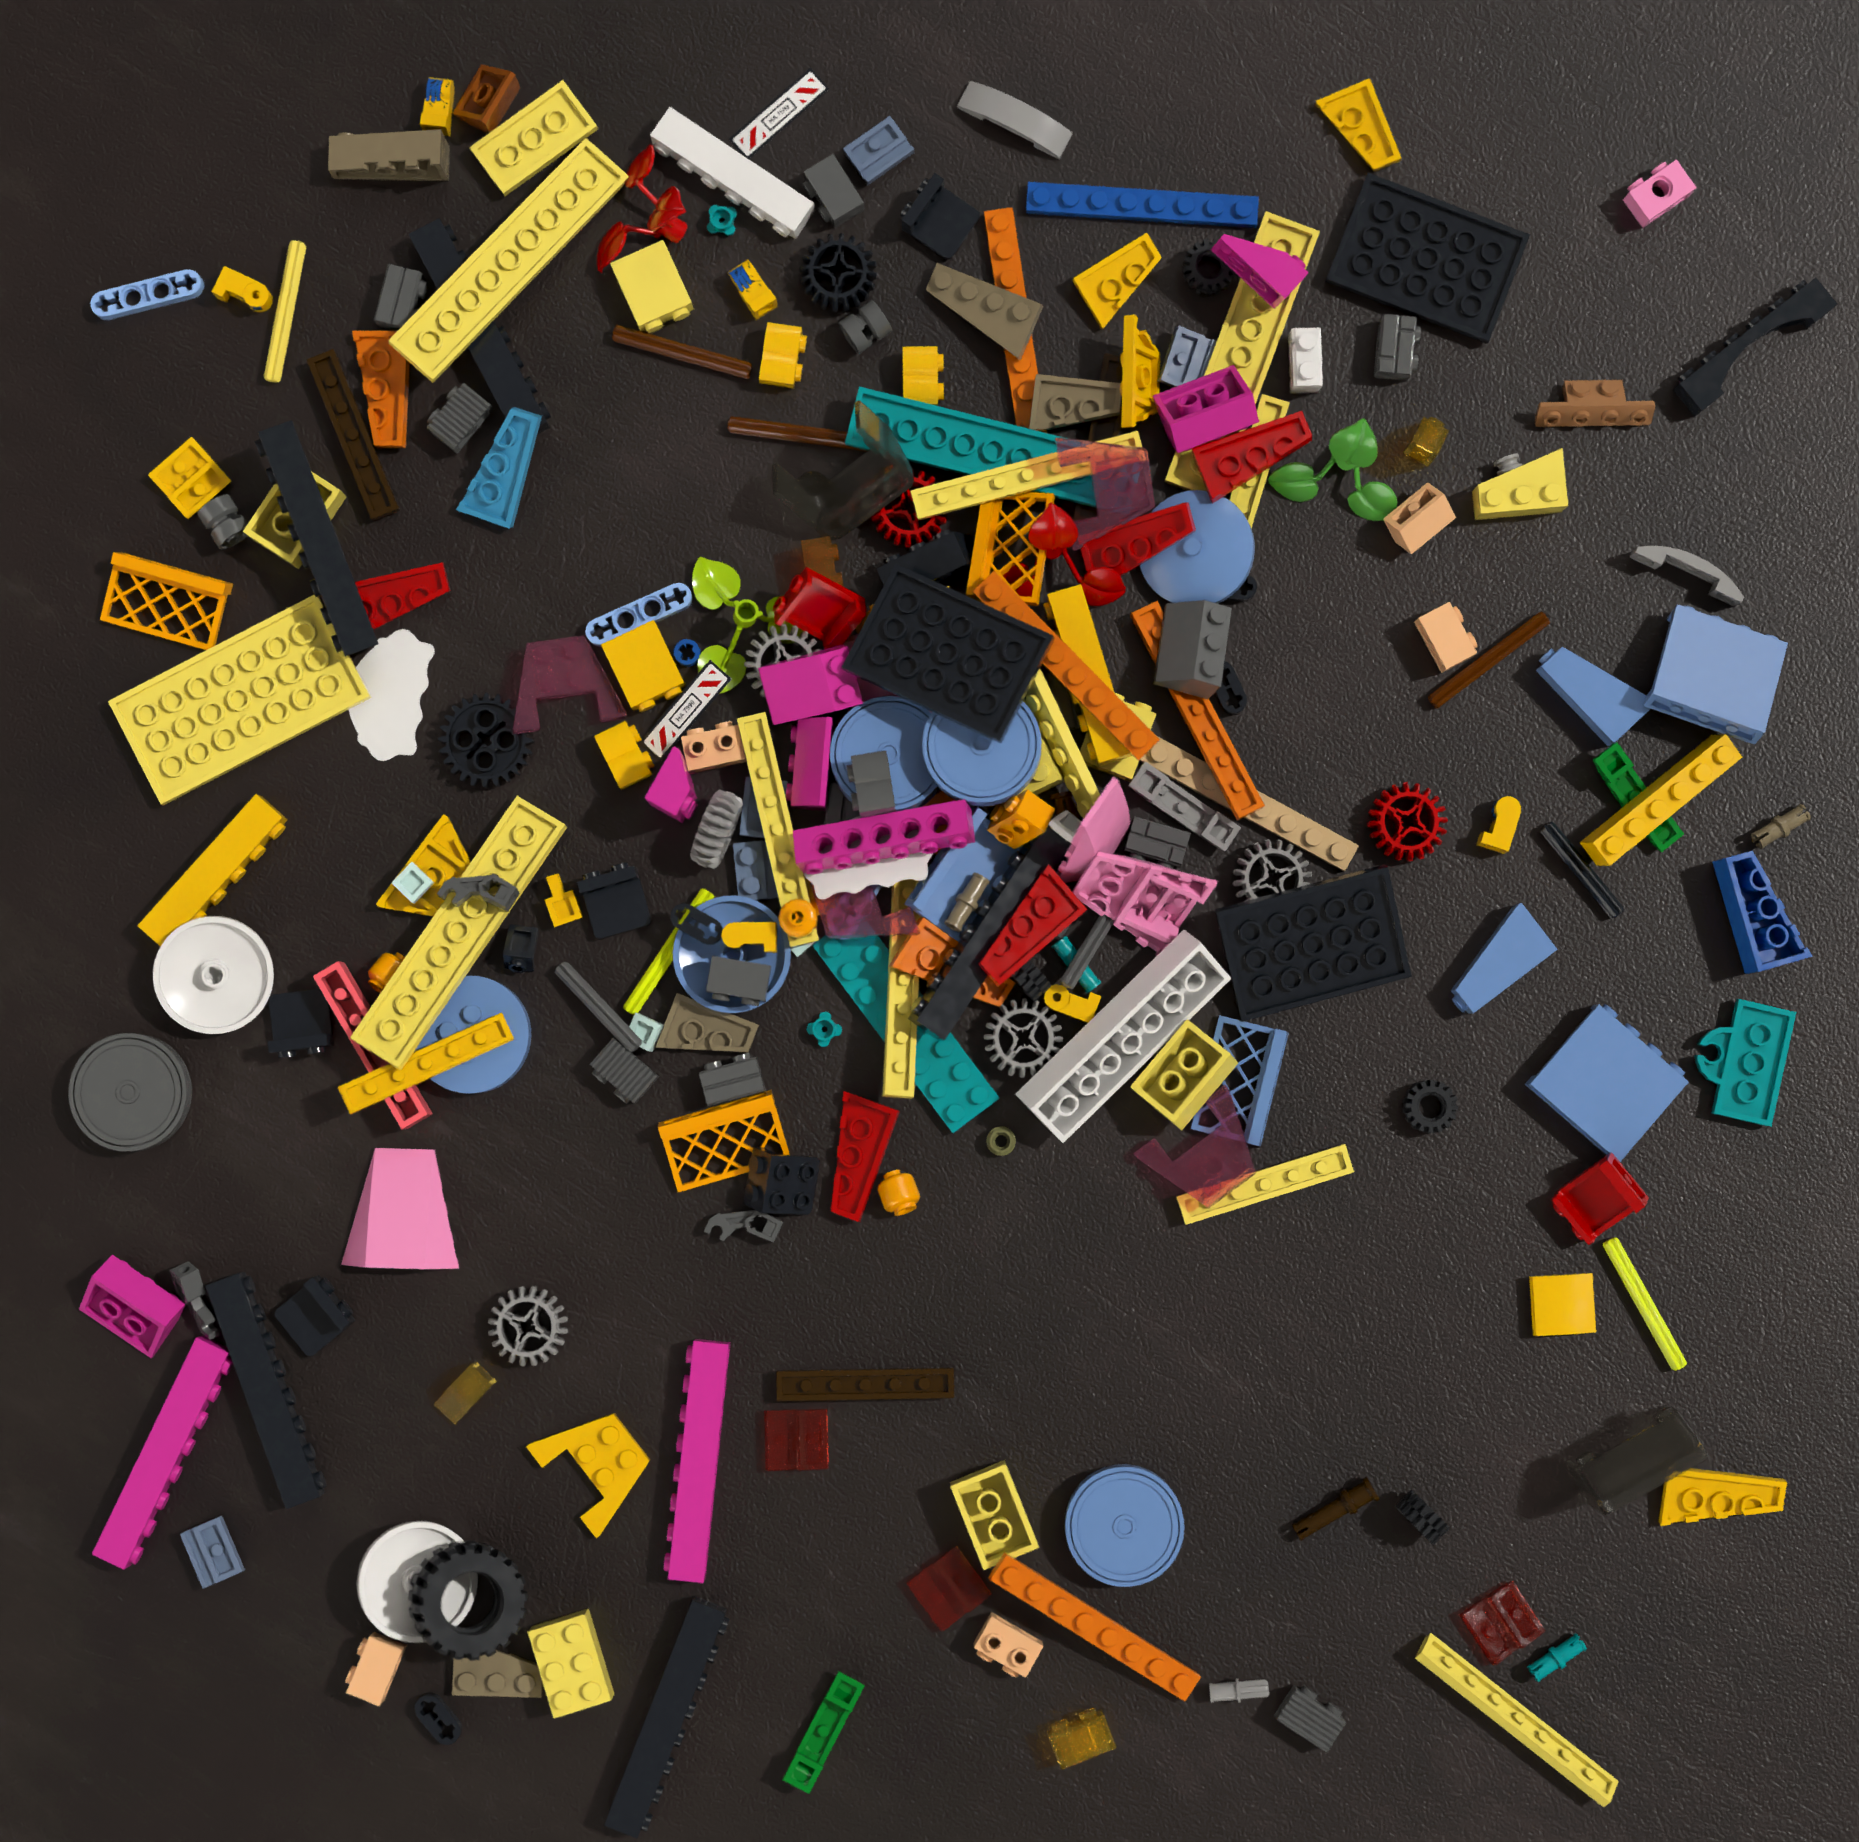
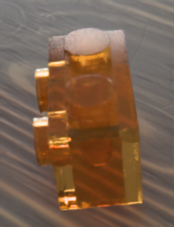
[801,536,844,587]

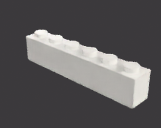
[650,107,815,239]

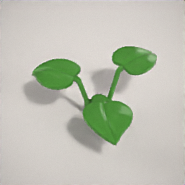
[1268,418,1397,521]

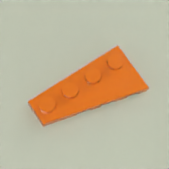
[352,331,410,448]
[889,917,1015,1007]

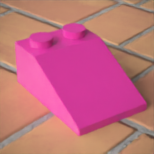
[1211,234,1309,309]
[758,645,863,725]

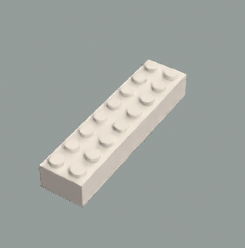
[1015,930,1231,1143]

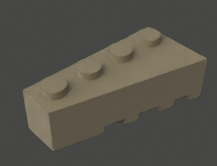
[328,129,450,181]

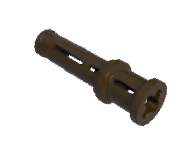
[1292,1477,1380,1541]

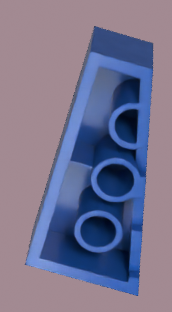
[1713,851,1813,974]

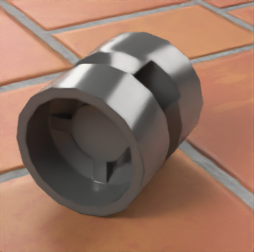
[838,300,893,354]
[197,494,248,550]

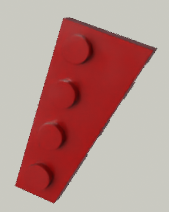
[1192,411,1312,504]
[1078,502,1196,576]
[355,562,450,630]
[978,864,1087,987]
[831,1091,900,1222]

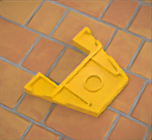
[526,1413,650,1538]

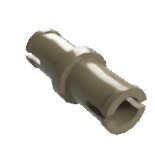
[1751,804,1811,849]
[944,873,990,932]

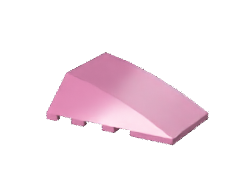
[1057,777,1130,883]
[1072,852,1217,956]
[341,1148,459,1269]

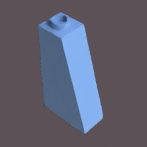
[1536,647,1651,746]
[1451,903,1558,1014]

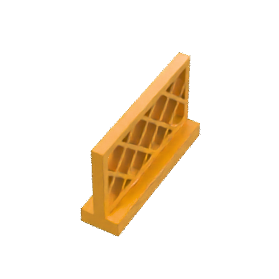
[966,492,1055,606]
[100,552,233,650]
[658,1090,790,1192]

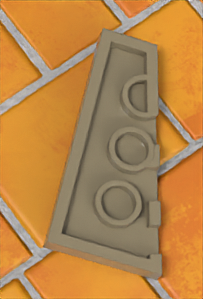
[926,263,1043,361]

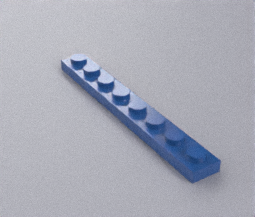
[1026,182,1259,228]

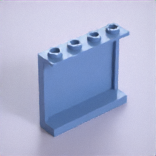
[1643,604,1788,745]
[904,807,1059,942]
[1525,1004,1689,1162]

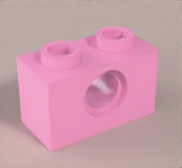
[1623,160,1697,228]

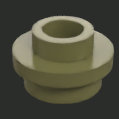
[986,1126,1016,1156]

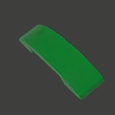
[1593,742,1684,852]
[783,1671,865,1794]

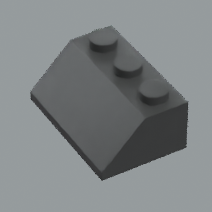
[1153,600,1232,699]

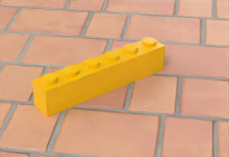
[1043,584,1132,766]
[1580,734,1742,866]
[137,794,288,947]

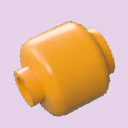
[779,899,818,938]
[368,952,405,993]
[878,1170,920,1216]

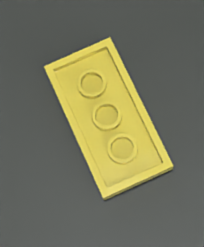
[469,80,598,196]

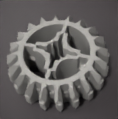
[744,624,821,697]
[690,789,743,869]
[1233,840,1312,901]
[984,998,1063,1078]
[488,1286,568,1366]

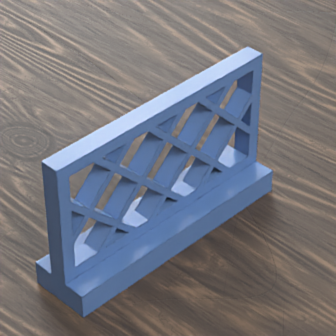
[1191,1015,1289,1147]

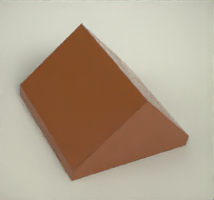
[452,64,520,134]

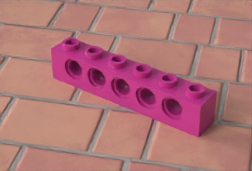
[793,799,975,875]

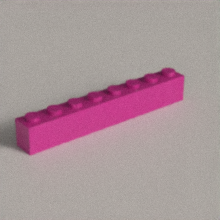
[92,1335,233,1570]
[664,1339,731,1583]

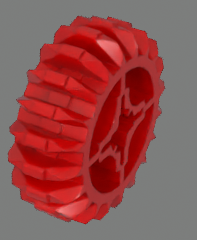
[870,469,947,548]
[1367,782,1448,862]

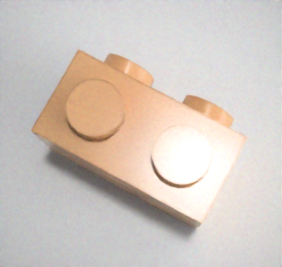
[1383,482,1456,554]
[1414,602,1477,673]
[681,721,747,774]
[974,1612,1043,1678]
[345,1632,407,1706]

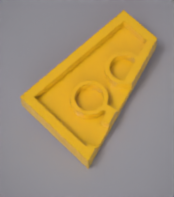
[1315,78,1402,172]
[1072,233,1162,329]

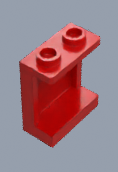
[773,567,867,649]
[1552,1152,1649,1245]

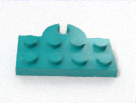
[1694,999,1796,1127]

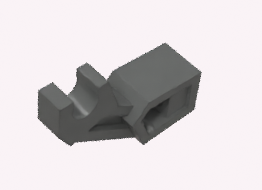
[437,873,520,912]
[704,1210,784,1242]
[170,1261,220,1340]

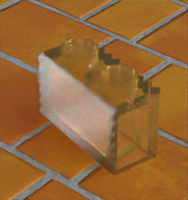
[1047,1708,1117,1770]

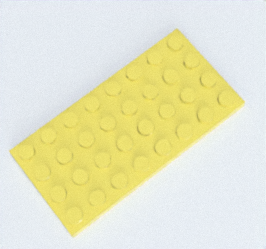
[108,595,371,805]

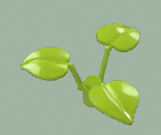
[692,557,803,694]

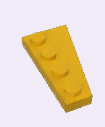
[1658,1466,1787,1526]

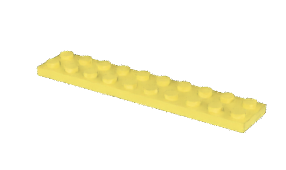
[389,138,629,383]
[1164,211,1320,491]
[350,796,567,1070]

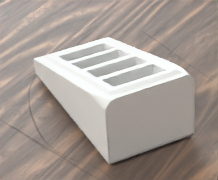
[1048,810,1081,843]

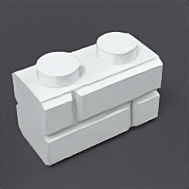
[1288,327,1323,393]

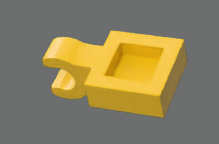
[545,873,583,927]

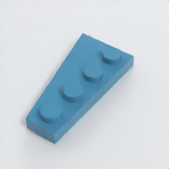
[456,407,542,529]

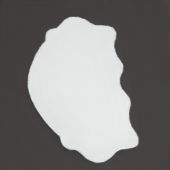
[349,629,434,761]
[803,816,933,899]

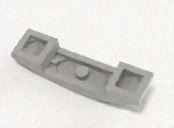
[957,81,1073,159]
[1629,546,1744,607]
[1128,761,1241,852]

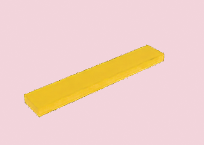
[338,1012,514,1115]

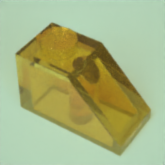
[1403,417,1449,467]
[434,1362,497,1425]

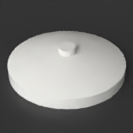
[153,916,274,1034]
[357,1521,478,1643]

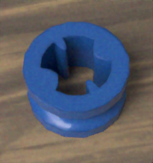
[674,639,701,667]

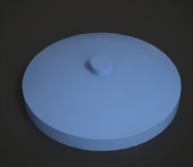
[1140,490,1255,604]
[673,895,791,1013]

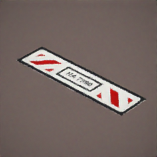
[729,68,829,159]
[640,660,731,761]

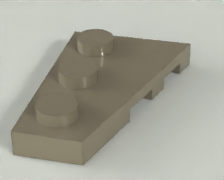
[1029,374,1122,431]
[655,993,759,1052]
[452,1649,543,1698]

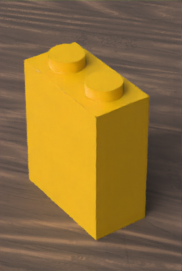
[601,620,686,712]

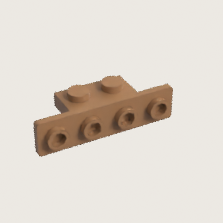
[1535,380,1656,427]

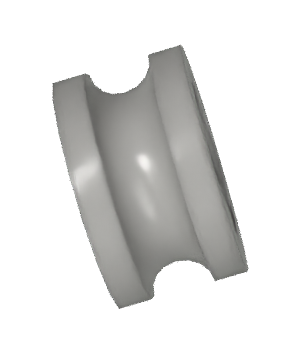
[1493,453,1522,476]

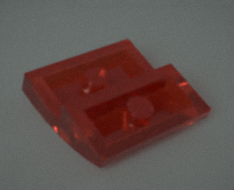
[764,1409,829,1471]
[906,1546,992,1631]
[1459,1581,1545,1665]

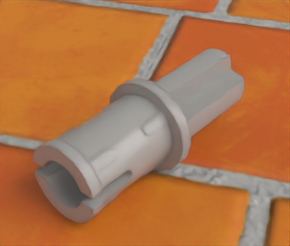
[1209,1678,1269,1703]

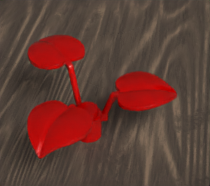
[597,144,687,274]
[1003,502,1126,606]

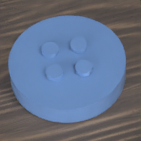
[830,696,939,812]
[922,702,1042,807]
[414,976,531,1093]
[1064,1464,1184,1587]

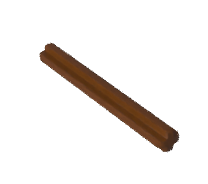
[612,325,752,379]
[728,416,867,451]
[1428,612,1550,708]

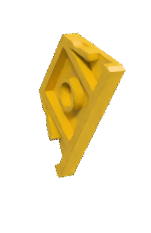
[1120,314,1160,428]
[376,814,471,917]

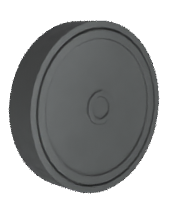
[68,1033,192,1151]

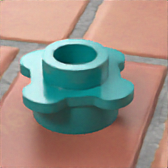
[707,205,737,236]
[807,1012,842,1047]

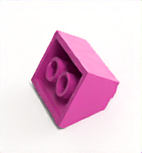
[1152,365,1259,453]
[786,717,834,811]
[645,746,698,823]
[79,1255,185,1359]

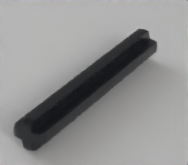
[1540,821,1624,919]

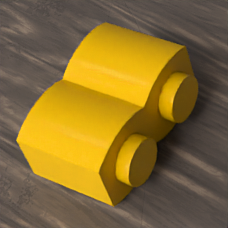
[759,322,807,388]
[903,346,944,406]
[594,721,654,790]

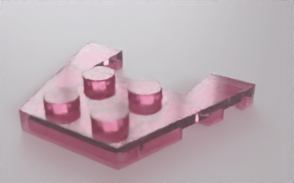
[1055,438,1155,551]
[513,635,627,734]
[809,882,920,939]
[1133,1085,1256,1208]

